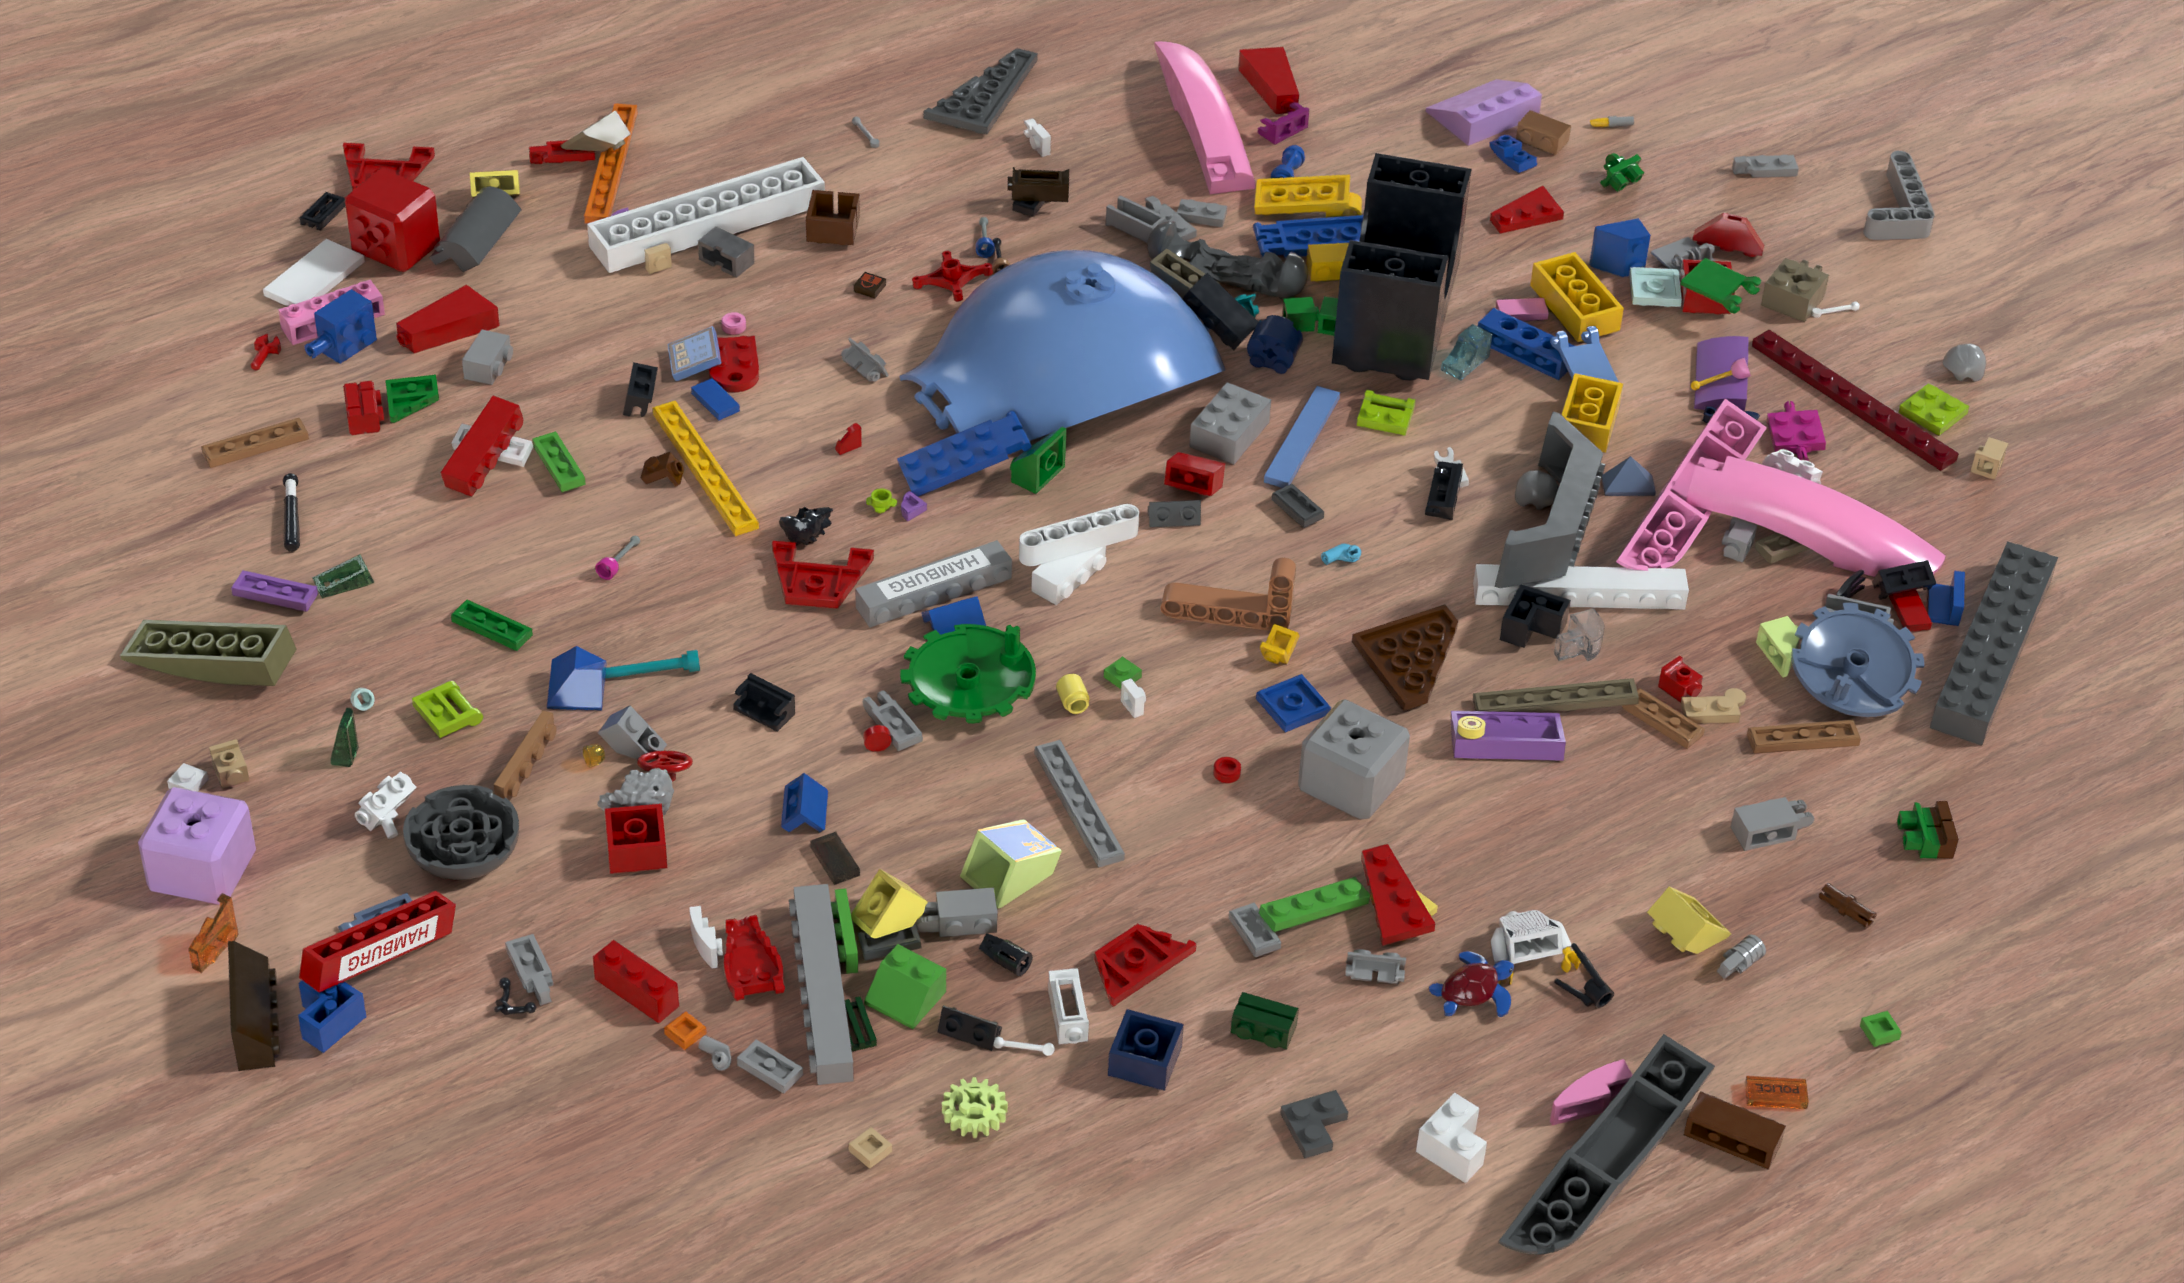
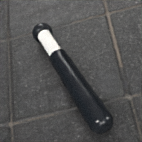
[282,473,300,552]

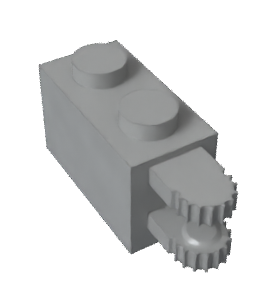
[1731,797,1815,851]
[916,887,998,937]

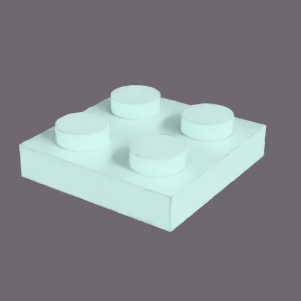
[1629,267,1682,307]

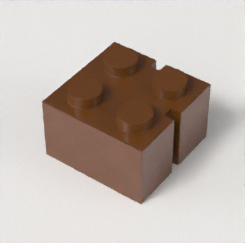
[806,190,860,245]

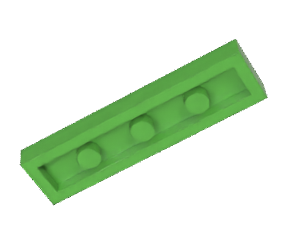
[1259,877,1370,932]

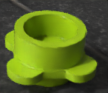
[866,488,897,513]

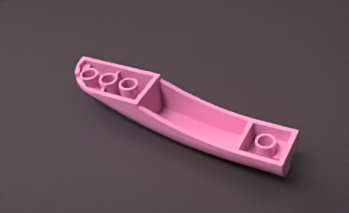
[1154,42,1255,194]
[1616,399,1767,571]
[1686,456,1946,577]

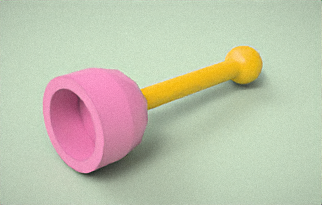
[1690,358,1751,390]

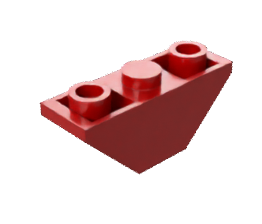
[1692,212,1764,257]

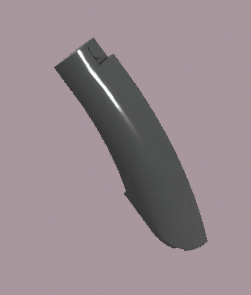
[1499,1034,1715,1255]

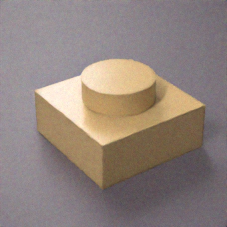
[644,243,672,274]
[849,1127,892,1169]

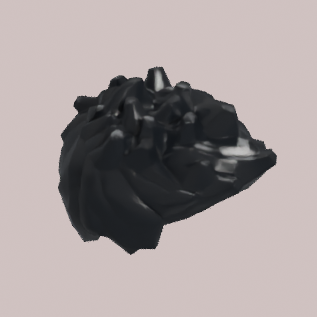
[779,507,833,546]

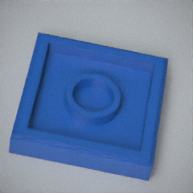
[1256,674,1331,732]

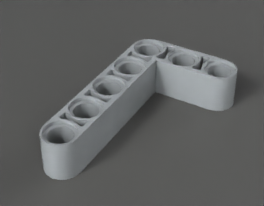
[1863,151,1935,240]

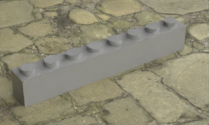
[789,884,854,1085]

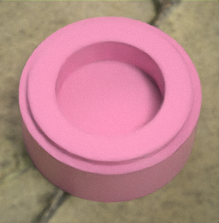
[721,312,746,335]

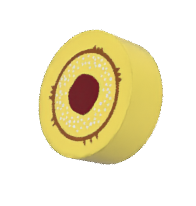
[1457,716,1486,739]

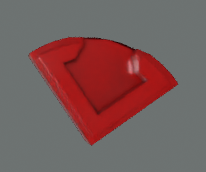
[835,423,862,455]

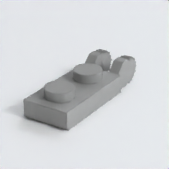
[862,690,923,751]

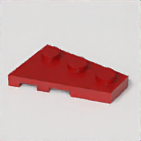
[1490,185,1564,234]

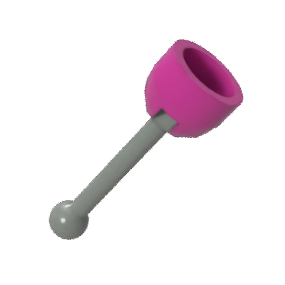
[595,536,640,580]

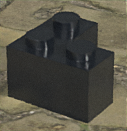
[1500,584,1571,648]

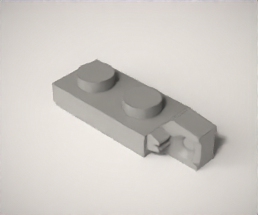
[1732,154,1799,178]
[1145,196,1197,241]
[505,934,553,1005]

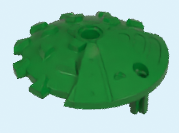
[900,624,1036,724]

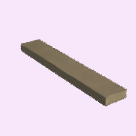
[1473,678,1639,713]

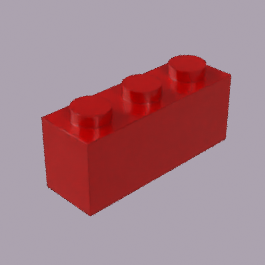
[593,939,679,1024]

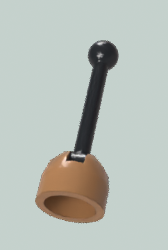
[992,238,1010,275]

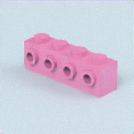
[278,280,385,345]

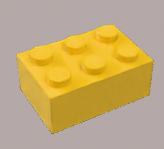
[1562,373,1624,453]

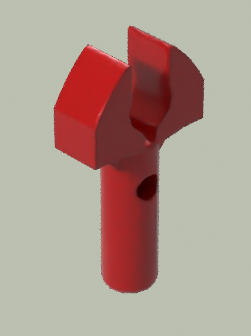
[250,334,281,370]

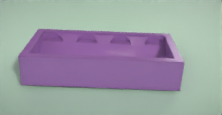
[1694,336,1749,411]
[1450,711,1566,761]

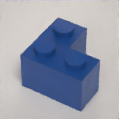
[298,980,366,1053]

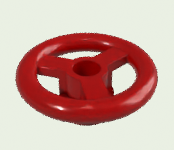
[637,751,693,782]

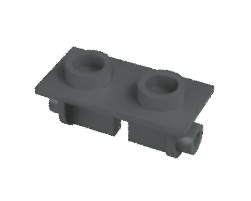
[1147,500,1201,527]

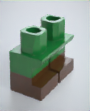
[1897,801,1959,859]

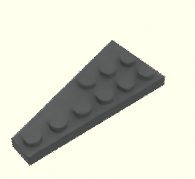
[923,48,1038,135]

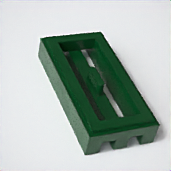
[845,996,877,1052]

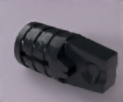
[979,934,1033,976]

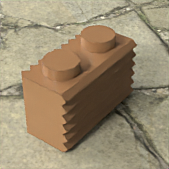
[1516,110,1571,155]

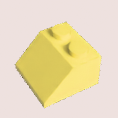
[851,869,928,939]
[1647,887,1731,954]

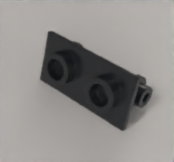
[937,1005,1002,1051]

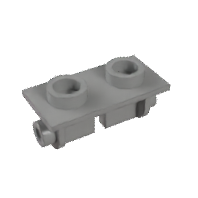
[841,338,889,382]
[1345,949,1406,984]

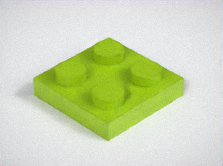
[1898,383,1969,436]

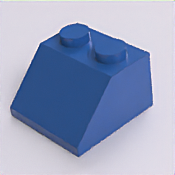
[1589,218,1651,277]

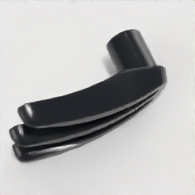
[1836,570,1866,598]

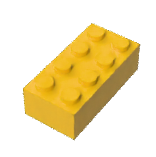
[1530,252,1624,342]

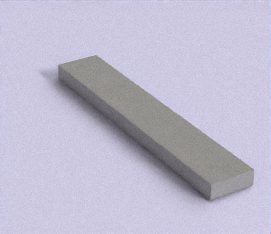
[1034,740,1125,868]

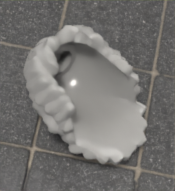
[597,768,674,816]

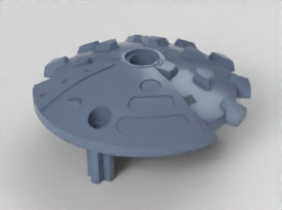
[1791,603,1924,717]

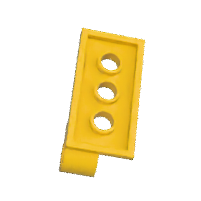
[1254,175,1362,218]

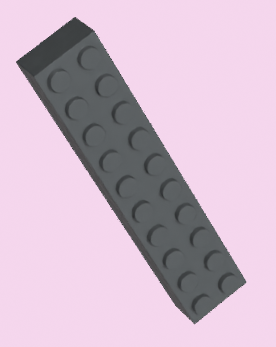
[1930,541,2058,746]

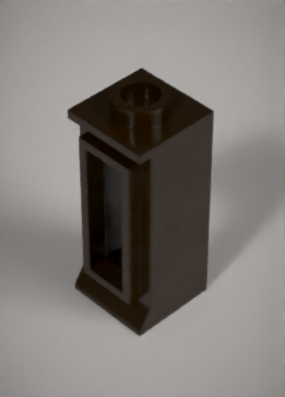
[1007,167,1070,202]

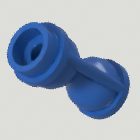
[1271,145,1305,178]

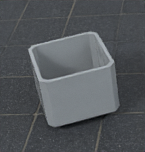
[1298,699,1410,820]

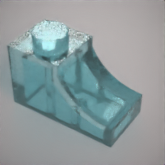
[1441,324,1492,380]

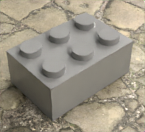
[1189,383,1271,465]

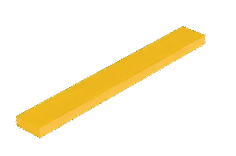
[652,400,759,536]

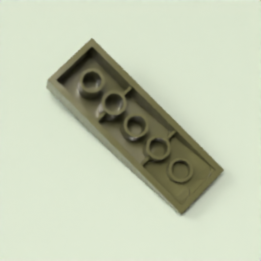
[120,620,297,686]

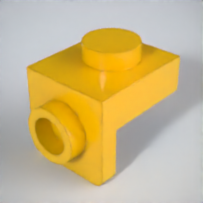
[1260,624,1300,664]

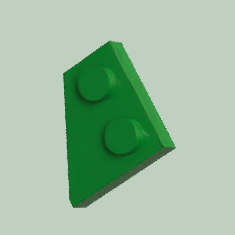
[385,374,439,423]

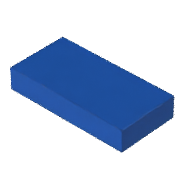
[691,378,740,421]

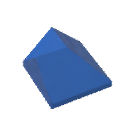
[547,646,607,710]

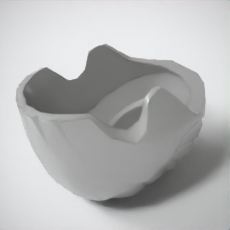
[1943,343,1986,382]
[1515,470,1559,510]

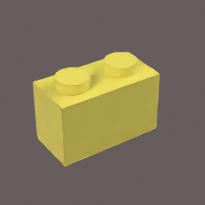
[470,170,520,197]

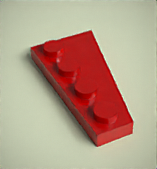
[1361,844,1436,946]

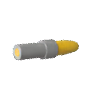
[1590,116,1634,128]

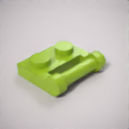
[1357,390,1416,436]
[412,681,483,738]

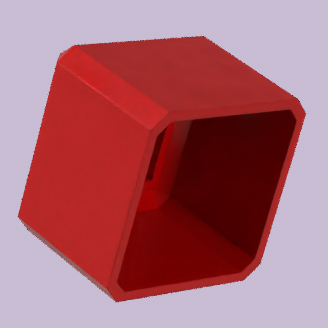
[344,168,440,273]

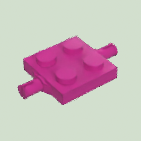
[1767,401,1826,461]

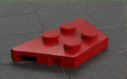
[1094,923,1197,1007]

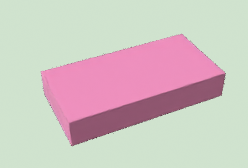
[1495,298,1548,321]

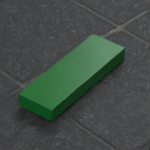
[451,599,533,651]

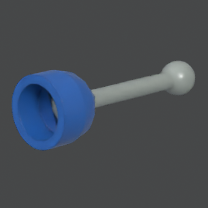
[975,217,995,258]

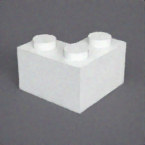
[1416,1093,1487,1183]

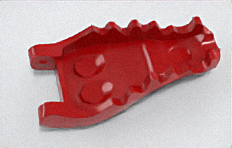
[724,915,785,1001]

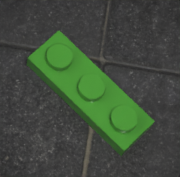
[532,431,586,492]
[831,888,858,974]

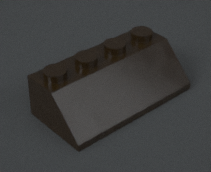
[228,941,280,1071]

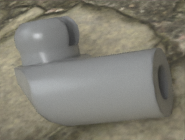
[698,1035,732,1071]

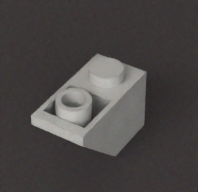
[598,706,667,763]

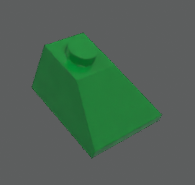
[1010,427,1066,494]

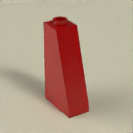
[1238,47,1299,114]
[396,284,500,353]

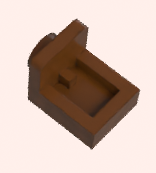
[640,451,684,486]

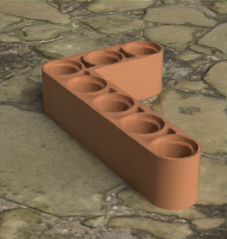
[1160,558,1296,631]

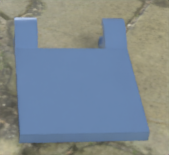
[1550,326,1619,382]

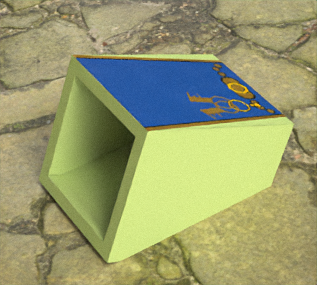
[960,819,1062,909]

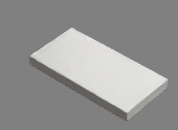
[263,239,365,306]

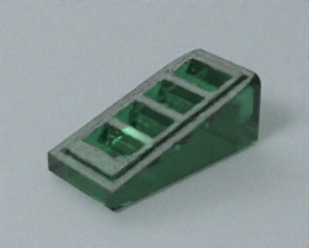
[312,554,375,598]
[330,708,359,767]

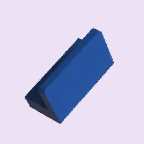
[1928,571,1965,626]
[921,596,986,635]
[781,773,828,832]

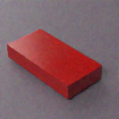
[1889,590,1932,632]

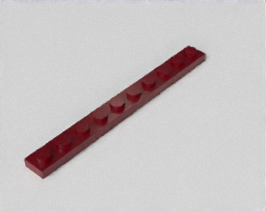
[1751,330,1959,471]

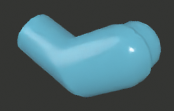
[1321,544,1361,565]

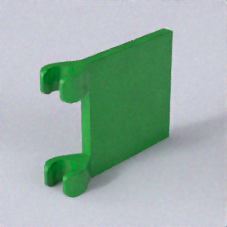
[1680,258,1761,314]

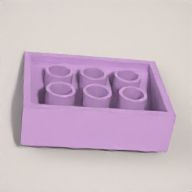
[1426,79,1542,146]

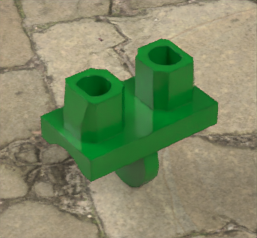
[1600,153,1645,192]

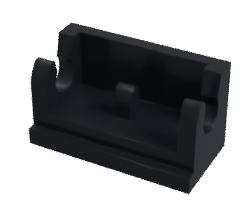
[623,362,658,417]
[1425,461,1463,520]
[1872,560,1936,600]
[733,673,795,732]

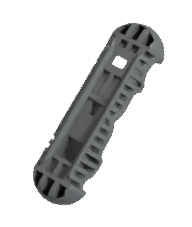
[1147,221,1308,299]

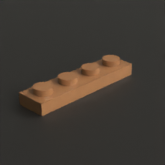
[494,710,557,801]

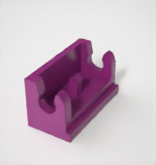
[1258,102,1309,145]

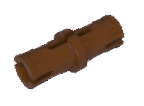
[1819,883,1877,928]

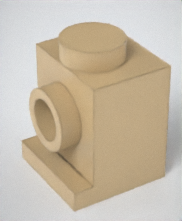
[1971,437,2008,480]
[209,739,250,789]

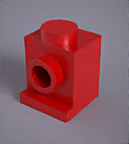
[1658,655,1703,703]

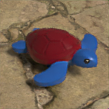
[1429,951,1514,1017]

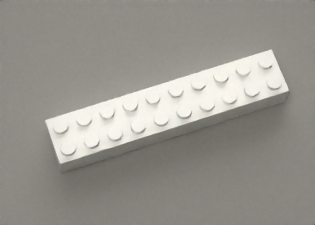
[587,157,825,273]

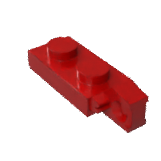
[529,140,595,164]

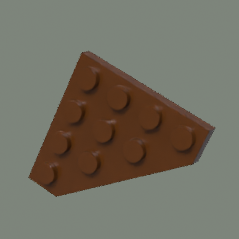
[1352,604,1458,711]

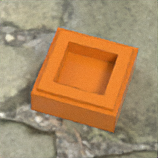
[664,1011,707,1050]

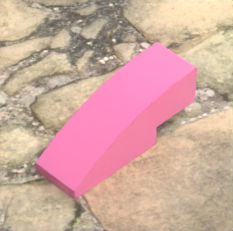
[1550,1059,1632,1126]

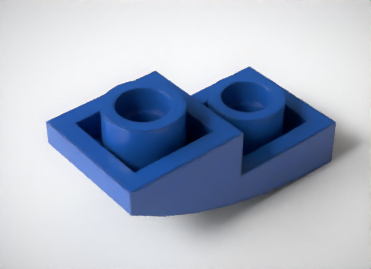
[1489,135,1537,173]

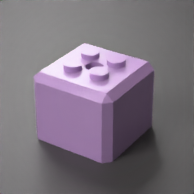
[138,787,256,905]

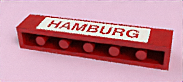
[299,891,456,992]

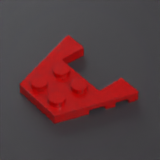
[343,142,435,191]
[772,541,874,609]

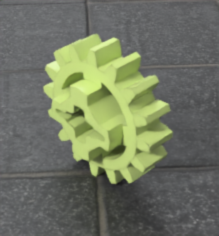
[942,1077,1008,1138]

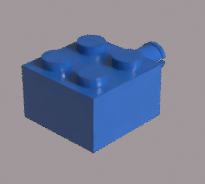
[304,289,377,364]

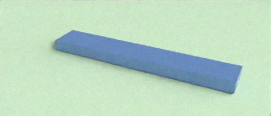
[1264,386,1340,488]

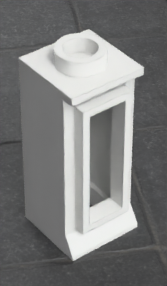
[1048,968,1089,1044]

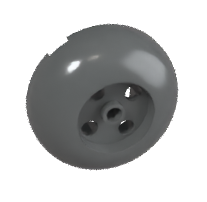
[403,785,519,880]

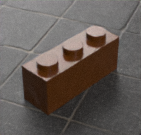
[1683,1091,1786,1170]

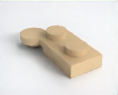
[1681,688,1746,724]

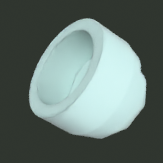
[350,688,375,711]

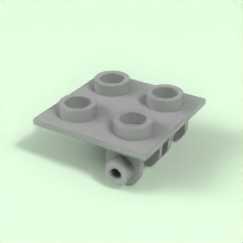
[1651,237,1715,278]

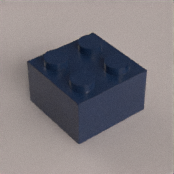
[1108,1009,1184,1091]

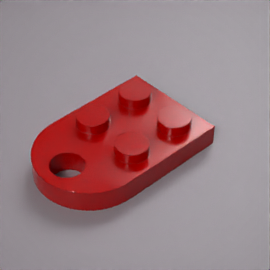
[709,336,759,393]

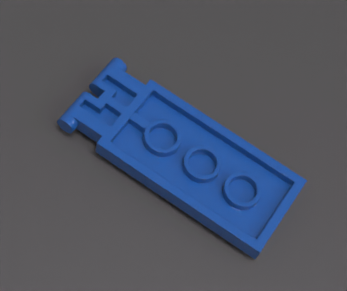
[1253,215,1363,258]
[897,411,1031,496]

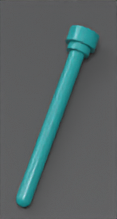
[605,650,700,679]

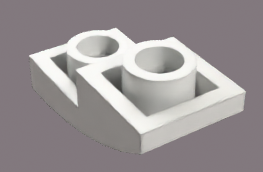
[689,906,723,968]

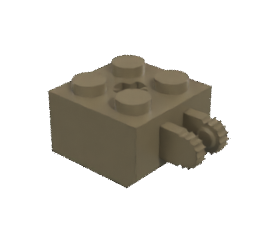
[1761,258,1829,322]

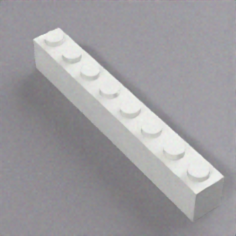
[1473,564,1689,610]

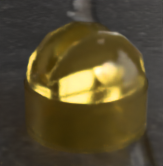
[582,744,605,768]

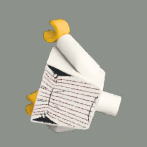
[1491,910,1581,985]

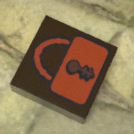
[853,272,886,299]

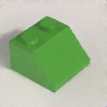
[864,944,946,1029]

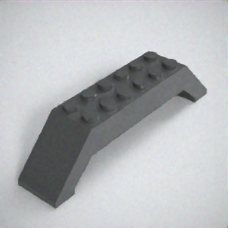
[1494,412,1606,588]

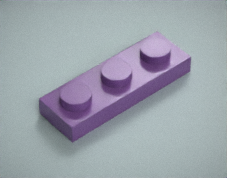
[231,570,318,612]

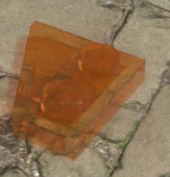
[188,893,239,973]

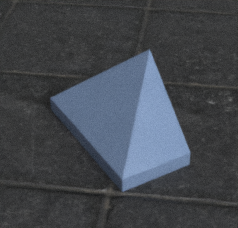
[1601,456,1656,496]

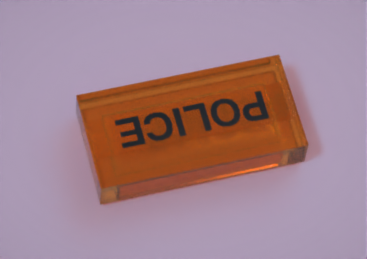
[1745,1076,1809,1109]

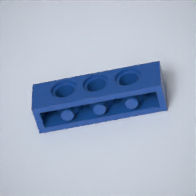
[1476,308,1574,380]

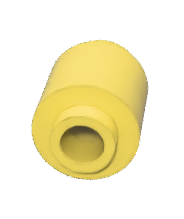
[1056,674,1090,714]

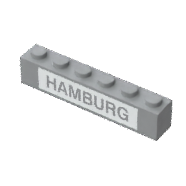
[855,540,1012,627]

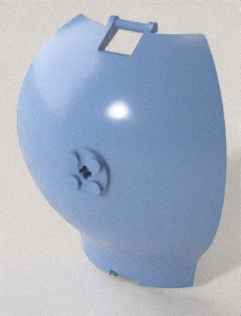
[900,250,1226,441]

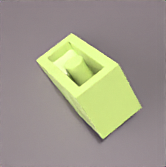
[1756,616,1800,677]

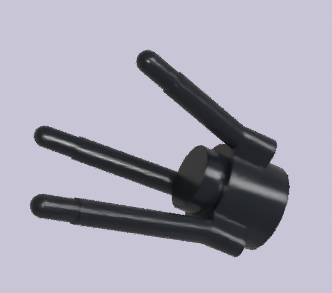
[1554,943,1614,1008]

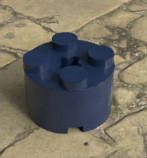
[1247,315,1303,374]

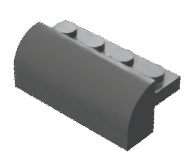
[429,186,522,272]

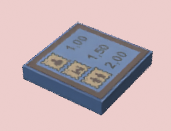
[667,326,721,381]

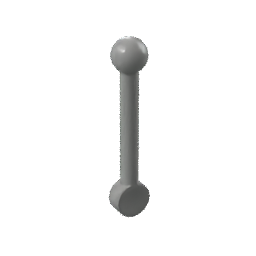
[852,116,879,148]

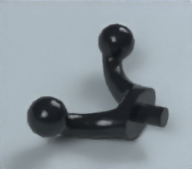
[494,977,536,1015]

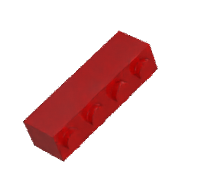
[440,395,524,497]

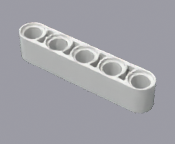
[1019,504,1139,566]

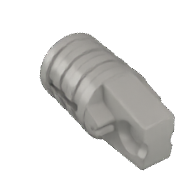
[1717,934,1766,979]

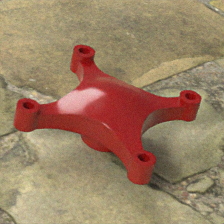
[912,251,993,302]

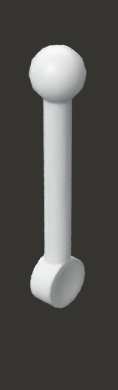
[1812,302,1860,318]
[994,1037,1055,1056]

